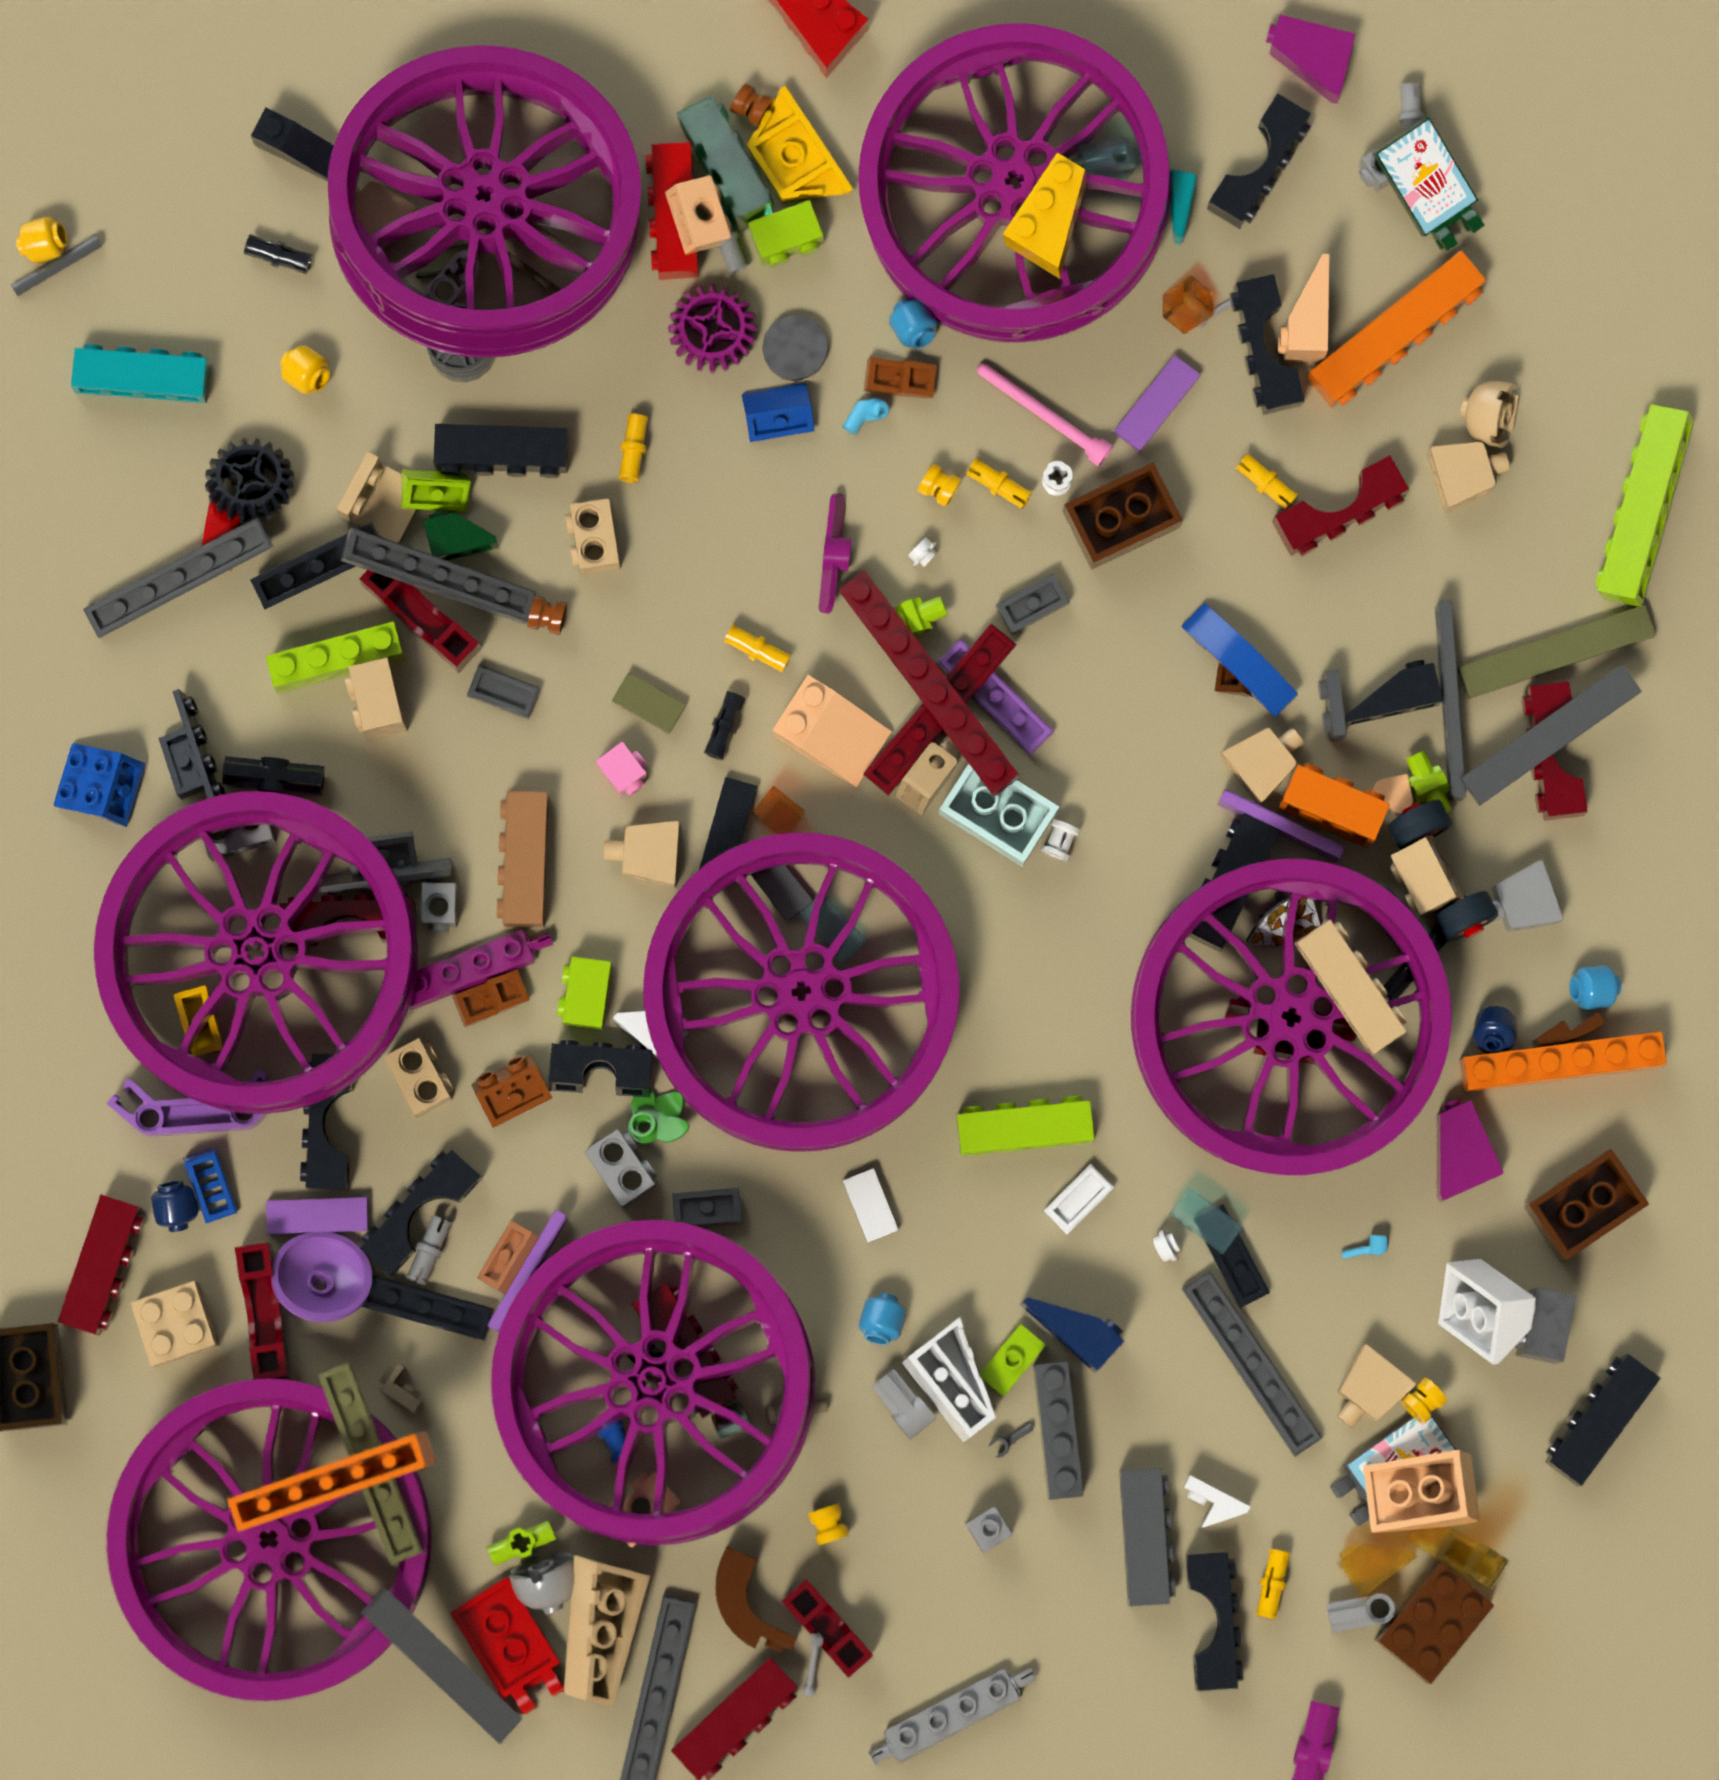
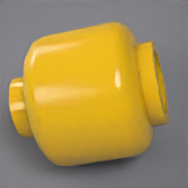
[16,217,68,264]
[280,345,331,394]

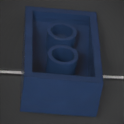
[1020,1297,1124,1373]

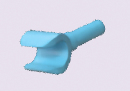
[1341,1235,1388,1259]

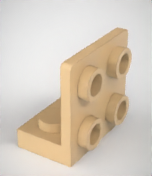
[336,451,417,543]

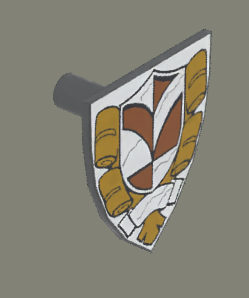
[1246,891,1321,946]

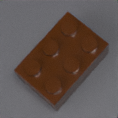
[1063,462,1183,570]
[1524,1149,1649,1262]
[1374,1562,1495,1685]

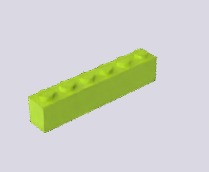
[1596,404,1694,607]

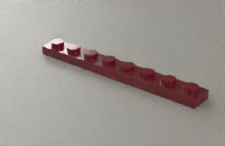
[838,570,1020,797]

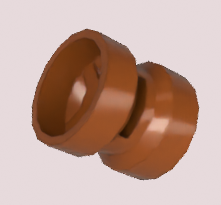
[730,83,774,127]
[527,596,567,635]

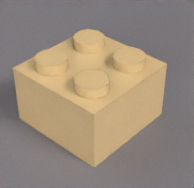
[344,658,407,741]
[130,1281,219,1368]

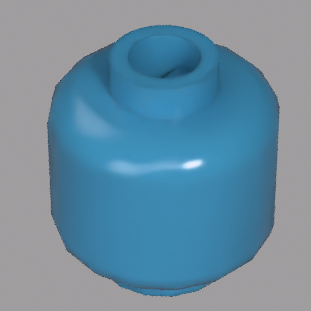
[889,299,938,349]
[1569,965,1622,1010]
[859,1293,906,1345]

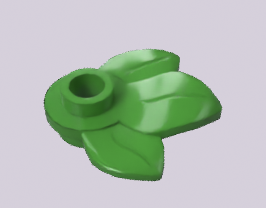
[628,1089,690,1144]

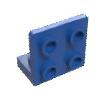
[54,743,146,827]

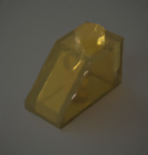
[1336,1542,1417,1597]

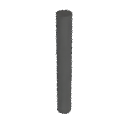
[11,235,102,296]

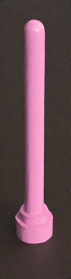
[977,363,1113,467]

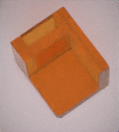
[1163,275,1214,334]
[753,786,805,834]

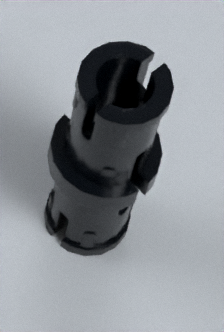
[244,234,313,274]
[704,691,746,761]

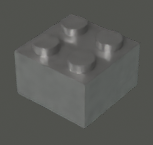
[1514,1287,1576,1364]

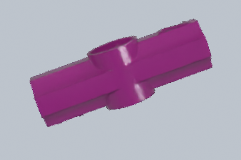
[1291,1701,1340,1780]

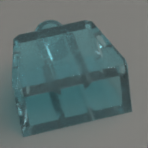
[1070,137,1142,180]

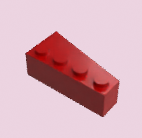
[769,0,869,78]

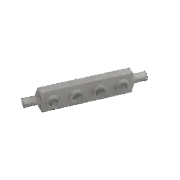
[869,1667,1036,1765]

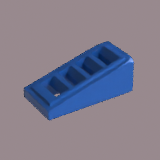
[183,1147,238,1224]

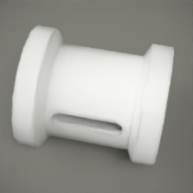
[1042,461,1073,496]
[1040,819,1080,862]

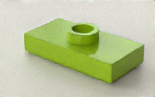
[979,1324,1046,1397]

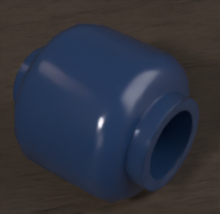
[1473,1006,1518,1054]
[151,1181,198,1232]

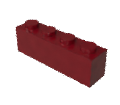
[57,1194,145,1336]
[671,1657,798,1780]

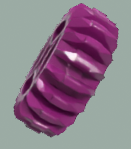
[668,284,757,373]

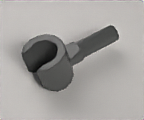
[989,1423,1034,1458]

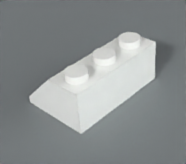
[1438,1259,1536,1364]

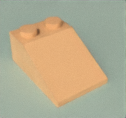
[1277,254,1329,365]
[773,675,892,788]
[1363,1450,1480,1533]

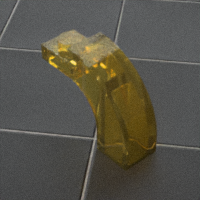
[1406,1526,1510,1591]

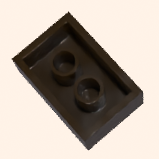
[0,1323,68,1432]

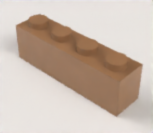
[497,791,549,928]

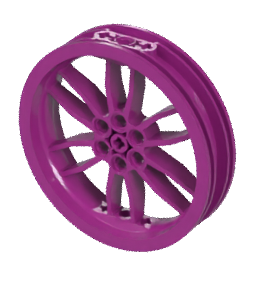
[858,23,1171,343]
[328,45,641,358]
[94,791,418,1114]
[643,833,959,1152]
[1131,859,1452,1175]
[491,1220,816,1545]
[106,1379,432,1701]

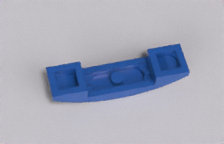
[1181,603,1298,718]

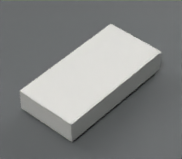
[1043,1164,1115,1235]
[843,1168,899,1243]

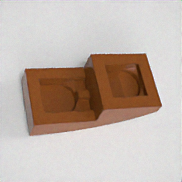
[864,357,937,398]
[452,969,530,1027]

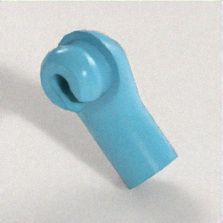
[842,398,889,435]

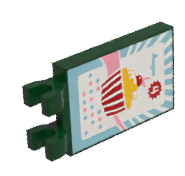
[1372,117,1485,251]

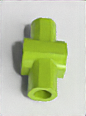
[894,596,948,637]
[1406,750,1452,813]
[486,1520,557,1566]

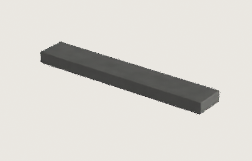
[83,517,274,638]
[340,527,536,625]
[1435,600,1466,801]
[1460,665,1642,806]
[1182,1271,1323,1457]
[361,1587,523,1744]
[620,1595,696,1780]

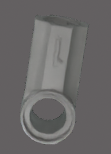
[872,1369,936,1440]
[1326,1593,1395,1633]

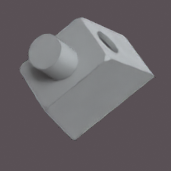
[1492,860,1564,932]

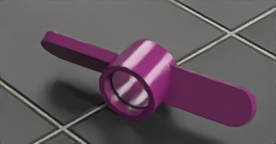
[819,493,852,614]

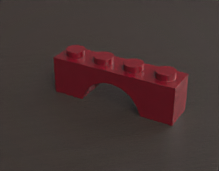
[1272,455,1409,556]
[359,570,481,673]
[1522,681,1588,821]
[279,893,416,946]
[234,1242,291,1380]
[632,1282,739,1419]

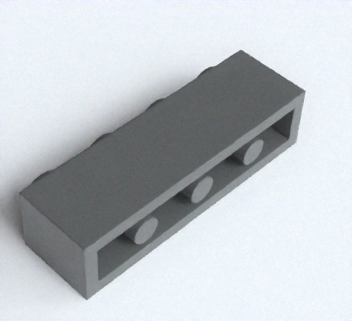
[1033,1361,1083,1500]
[1119,1468,1176,1606]

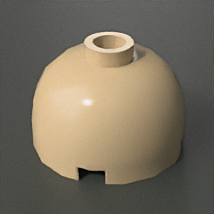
[1461,381,1519,448]

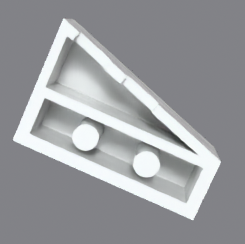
[902,1317,996,1442]

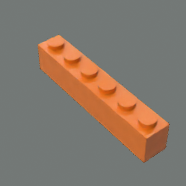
[1307,250,1486,408]
[1459,1031,1667,1093]
[227,1431,437,1532]

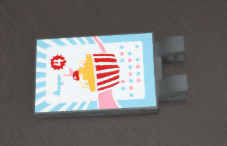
[1330,1414,1456,1526]

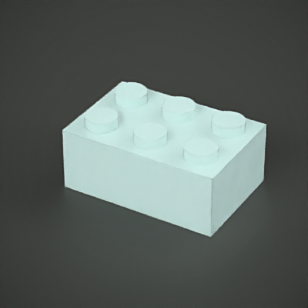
[939,764,1059,867]

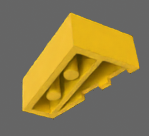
[1003,152,1087,279]

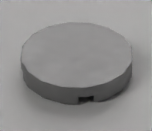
[762,315,828,381]

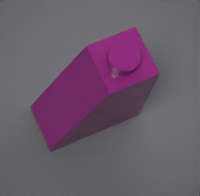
[1266,15,1355,104]
[1437,1098,1504,1202]

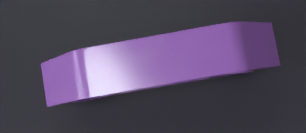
[107,1069,269,1137]

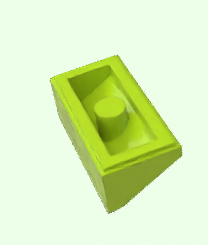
[401,469,471,512]

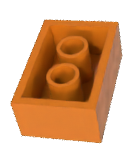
[1277,763,1390,848]

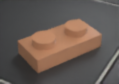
[477,1221,539,1295]

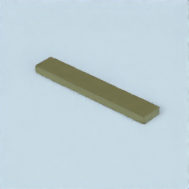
[1458,605,1656,700]
[317,1362,424,1565]

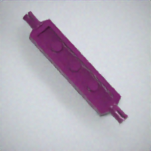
[409,930,553,1011]

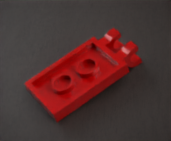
[450,1577,564,1715]

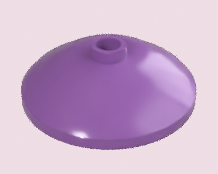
[271,1232,372,1322]

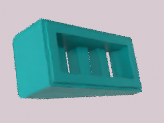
[1170,169,1197,244]

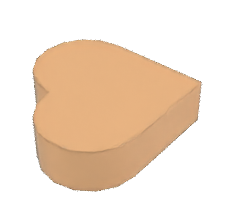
[1372,774,1413,815]

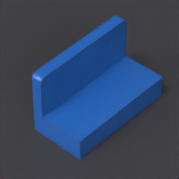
[742,383,815,442]

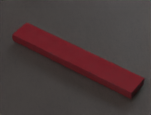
[863,623,1017,797]

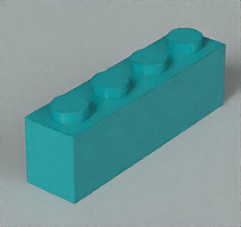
[71,344,210,403]

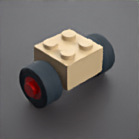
[1388,799,1499,942]

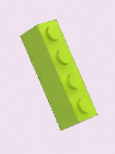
[265,621,405,694]
[956,1095,1094,1157]

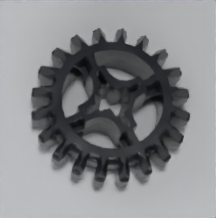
[205,438,295,525]

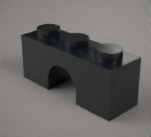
[548,1040,652,1098]

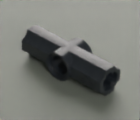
[222,756,325,795]

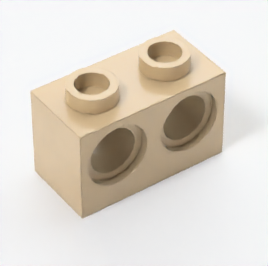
[565,498,620,575]
[384,1038,454,1118]

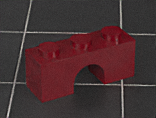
[781,1579,874,1678]

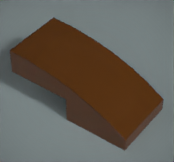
[1532,1012,1606,1047]

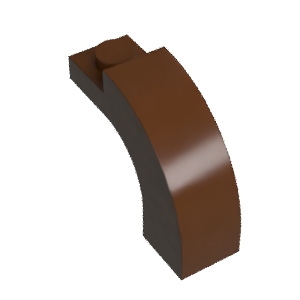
[715,1546,797,1653]

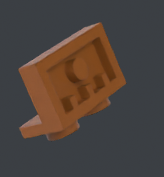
[471,1055,552,1128]

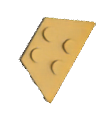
[746,86,853,202]

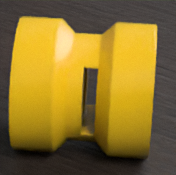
[917,463,962,508]
[1400,1377,1448,1425]
[808,1503,849,1546]

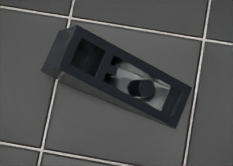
[251,107,334,182]
[1345,660,1443,726]

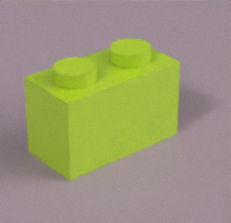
[748,200,824,267]
[557,956,612,1031]

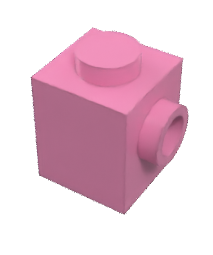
[596,742,648,797]

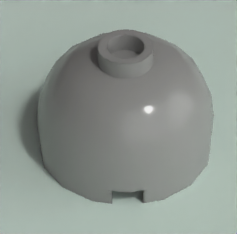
[509,1552,574,1613]

